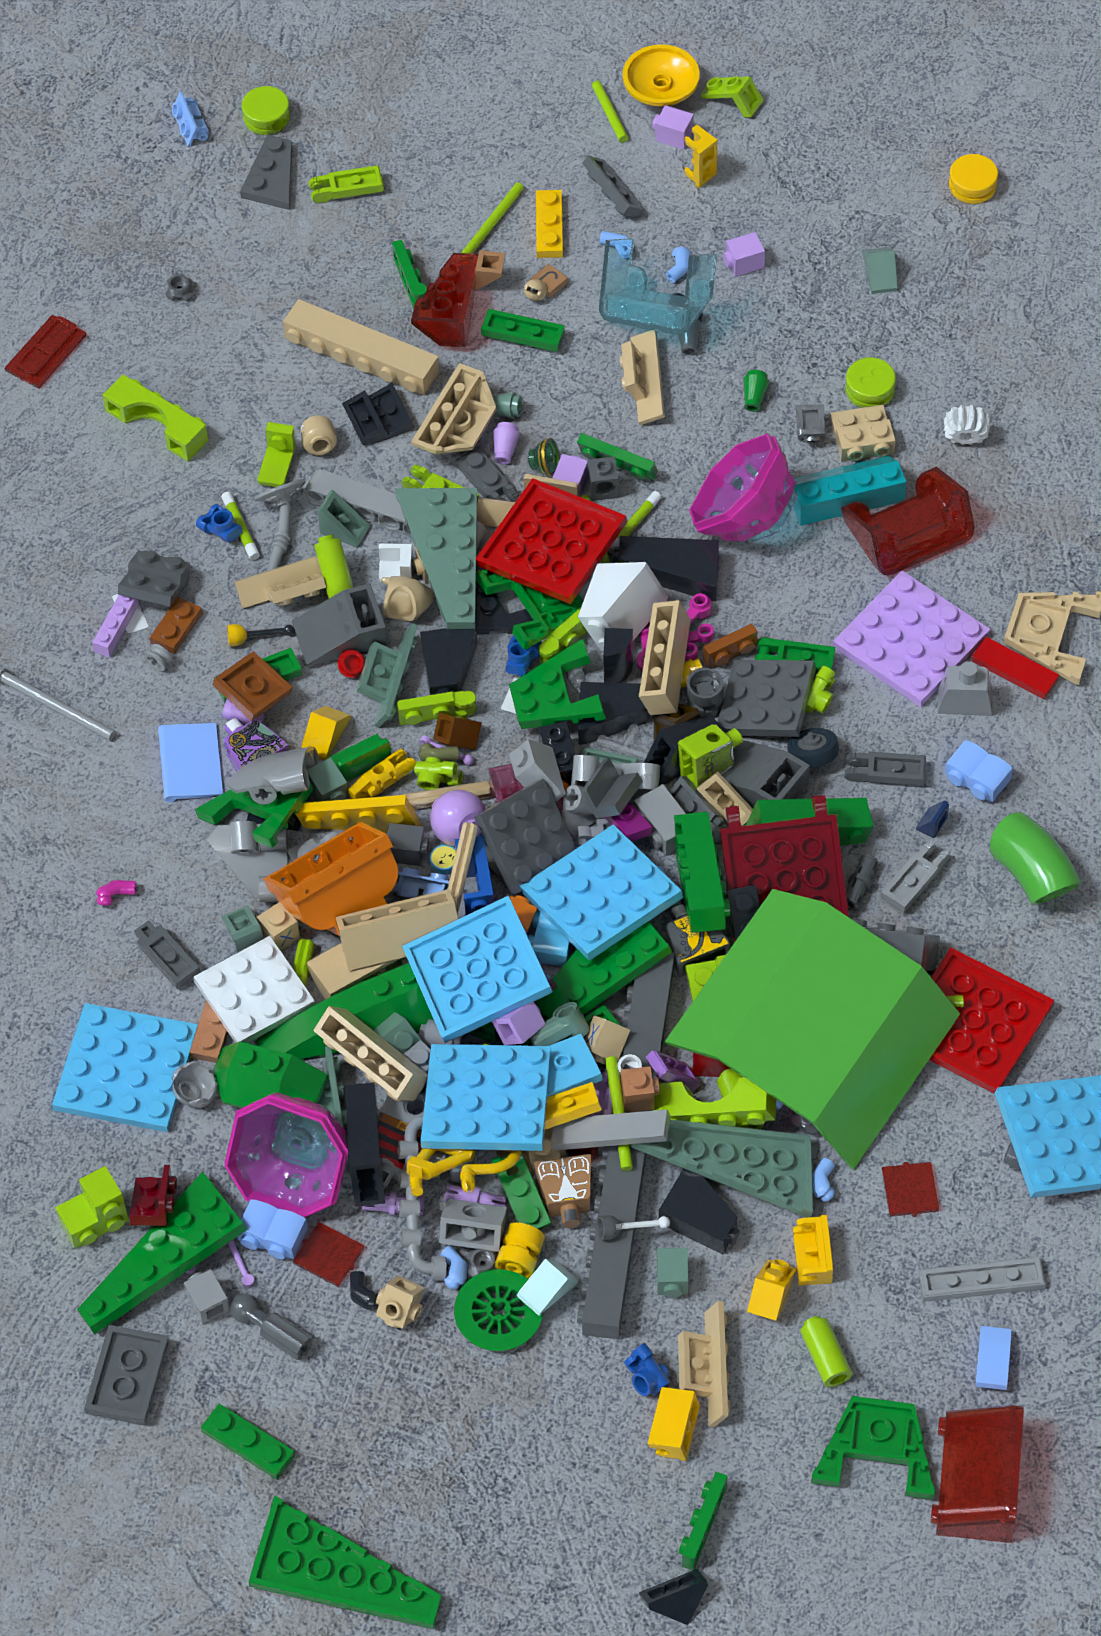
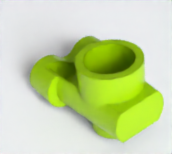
[806,666,835,714]
[414,757,463,790]

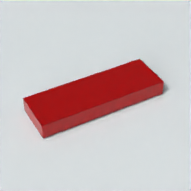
[971,637,1059,700]

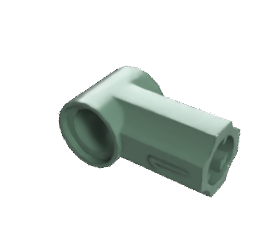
[529,1002,590,1046]

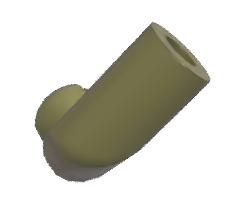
[419,743,459,762]

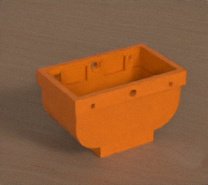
[263,822,398,936]

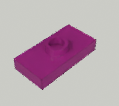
[604,802,652,842]

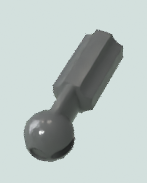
[230,1293,313,1360]

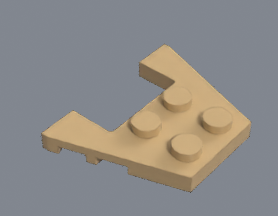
[1004,591,1101,685]

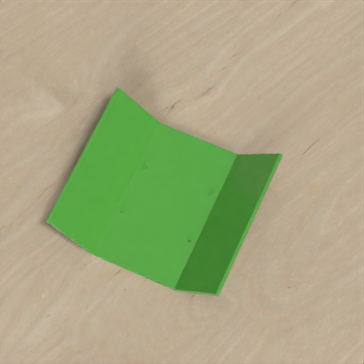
[665,889,960,1170]

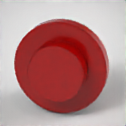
[337,650,365,678]

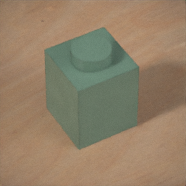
[307,758,349,802]
[373,1012,422,1054]
[657,1248,688,1298]

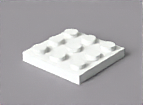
[194,936,315,1043]

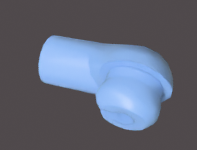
[440,1245,468,1290]

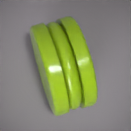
[242,86,290,135]
[845,357,896,408]

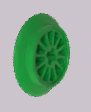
[454,1269,543,1351]

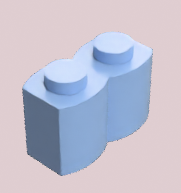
[945,740,1013,802]
[238,1200,308,1259]

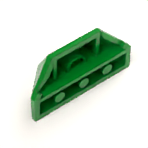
[212,1041,329,1117]

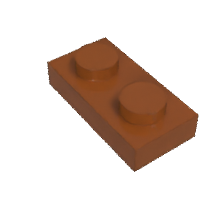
[149,597,203,654]
[703,623,758,669]

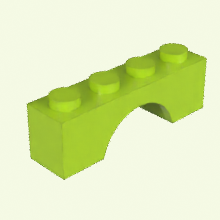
[102,374,208,462]
[652,1077,777,1126]

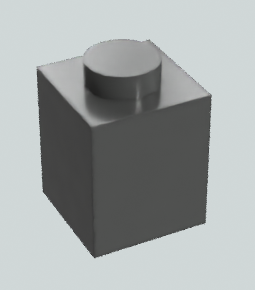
[387,823,429,866]

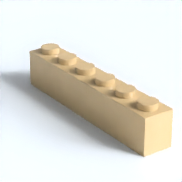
[283,299,440,395]

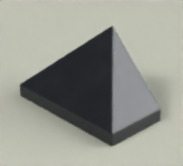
[639,1569,708,1625]

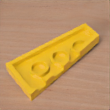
[295,795,422,833]

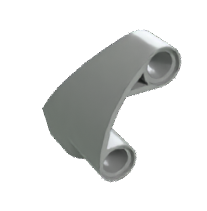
[225,746,320,804]
[562,755,661,837]
[207,821,288,902]

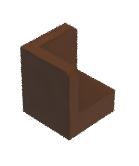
[433,712,482,750]

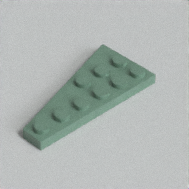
[395,488,477,629]
[631,1120,813,1218]

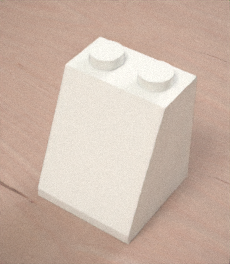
[578,562,668,651]

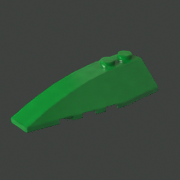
[255,963,434,1061]

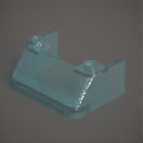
[599,238,717,334]

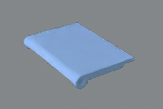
[158,723,223,802]

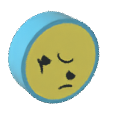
[430,845,456,875]

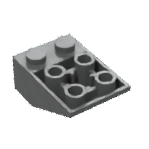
[292,583,387,667]
[722,740,810,809]

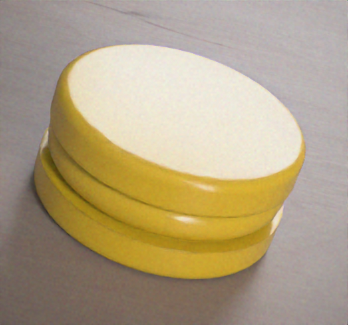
[949,154,998,204]

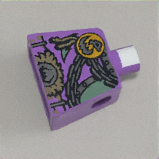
[224,718,288,772]

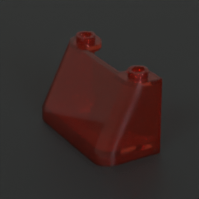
[841,466,975,576]
[930,1405,1024,1543]

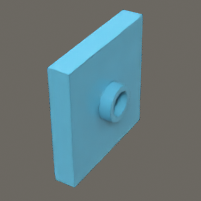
[547,1034,603,1097]

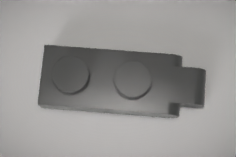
[134,921,200,989]

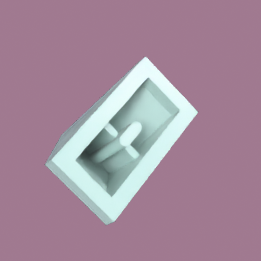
[517,1259,579,1316]

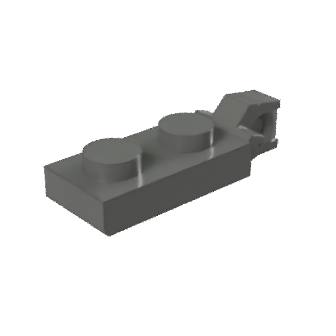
[669,776,726,845]

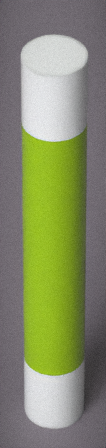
[608,491,662,554]
[221,492,260,560]

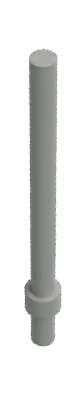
[0,665,116,741]

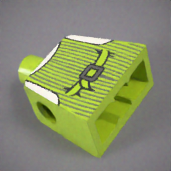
[678,724,743,788]

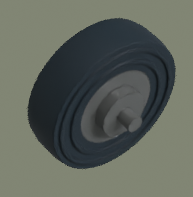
[787,728,839,768]

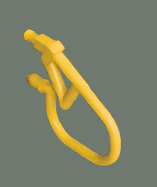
[407,1148,521,1196]

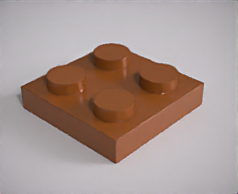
[212,651,293,721]

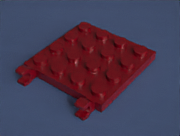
[720,795,849,943]

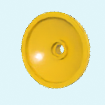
[623,44,700,106]

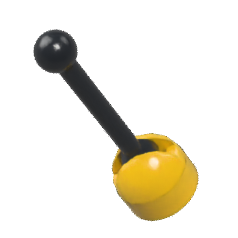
[227,624,295,647]

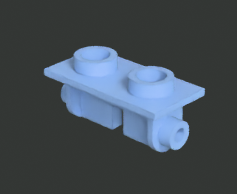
[172,92,209,147]
[392,868,449,898]

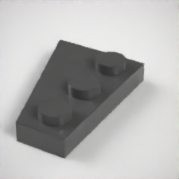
[240,134,292,210]

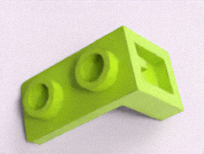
[700,76,764,117]
[257,422,297,487]

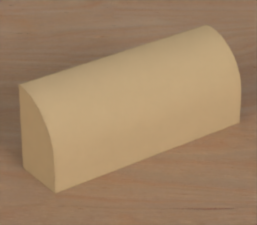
[336,889,458,971]
[307,943,409,1000]

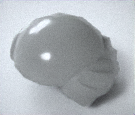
[172,1061,218,1108]

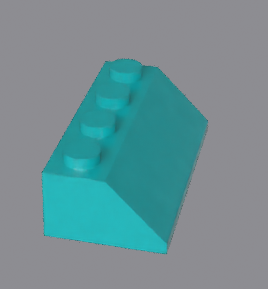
[790,456,906,526]

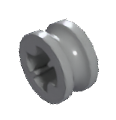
[144,644,173,671]

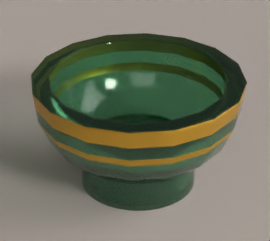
[528,438,560,477]

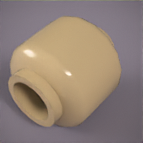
[300,415,337,455]

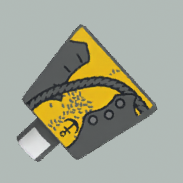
[666,905,730,978]

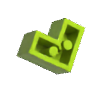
[55,1166,129,1248]

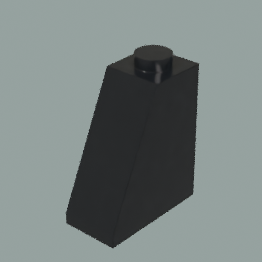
[420,624,477,695]
[578,682,648,745]
[644,715,726,786]
[659,1168,740,1255]

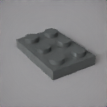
[84,1325,169,1425]

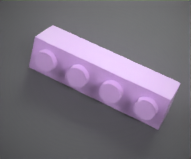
[92,595,139,657]

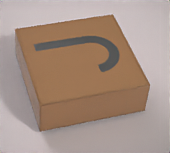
[530,264,568,299]

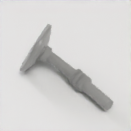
[253,479,306,571]

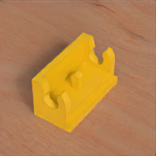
[685,125,718,188]
[793,1215,833,1286]
[647,1387,700,1461]

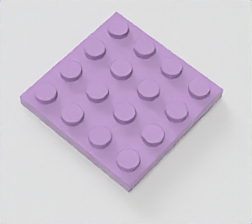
[833,571,990,707]

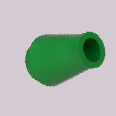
[743,370,770,412]

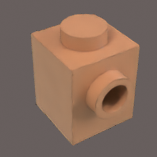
[621,1066,660,1113]

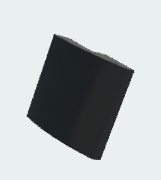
[342,383,415,445]

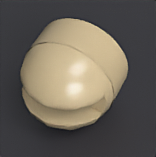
[523,279,547,301]

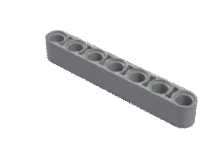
[303,469,486,551]

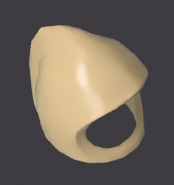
[381,576,434,621]

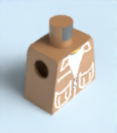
[534,1154,591,1228]

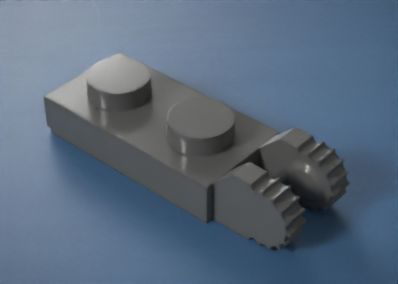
[456,447,519,502]
[844,751,926,786]

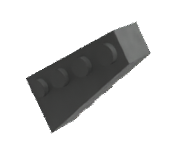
[852,919,940,971]

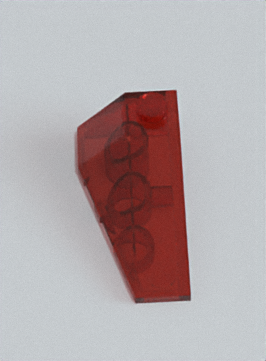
[411,253,478,347]

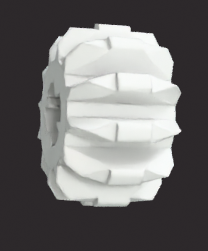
[944,405,990,446]

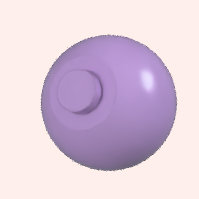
[430,790,486,847]

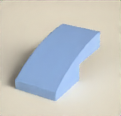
[975,1326,1012,1390]

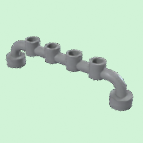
[397,1116,446,1281]

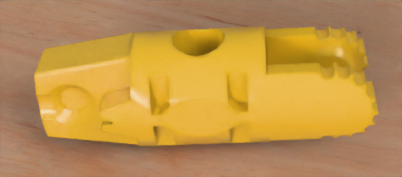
[348,748,416,799]

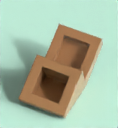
[450,250,506,291]

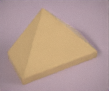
[697,771,753,826]

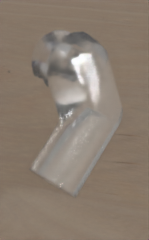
[567,664,590,693]

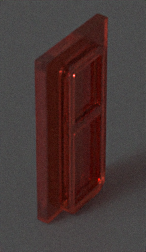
[4,315,87,389]

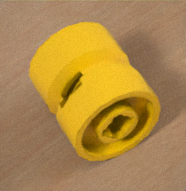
[495,1222,545,1279]

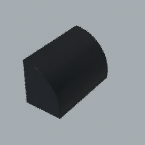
[603,628,633,683]

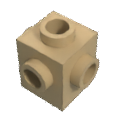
[375,1275,425,1328]

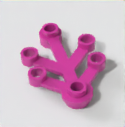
[636,593,715,672]

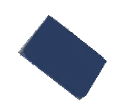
[916,800,949,838]

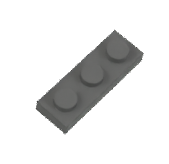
[582,155,645,218]

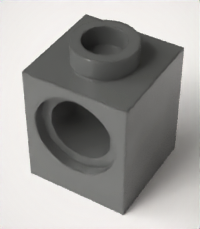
[587,457,619,501]

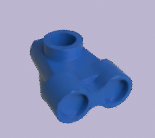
[196,504,242,543]
[505,635,542,676]
[624,1343,671,1396]

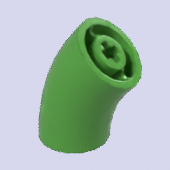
[990,812,1082,905]

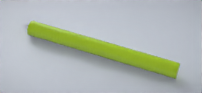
[460,182,524,260]
[605,1056,633,1171]

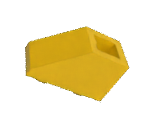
[747,1259,797,1321]

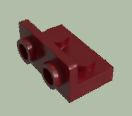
[129,1165,177,1225]

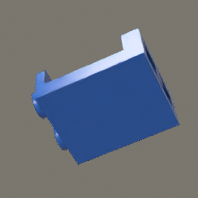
[454,835,494,916]

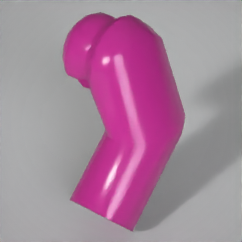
[96,880,137,905]

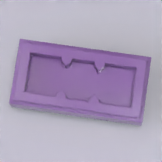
[646,1050,700,1092]

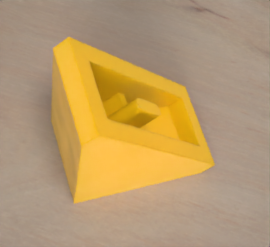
[301,706,351,761]

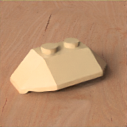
[411,363,496,454]

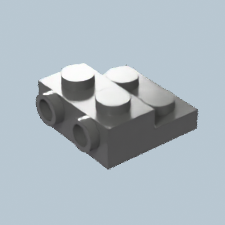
[118,550,190,607]

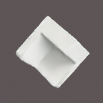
[379,544,413,582]

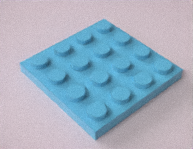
[520,825,683,961]
[402,896,553,1043]
[52,1003,198,1132]
[421,1044,551,1151]
[994,1075,1101,1198]

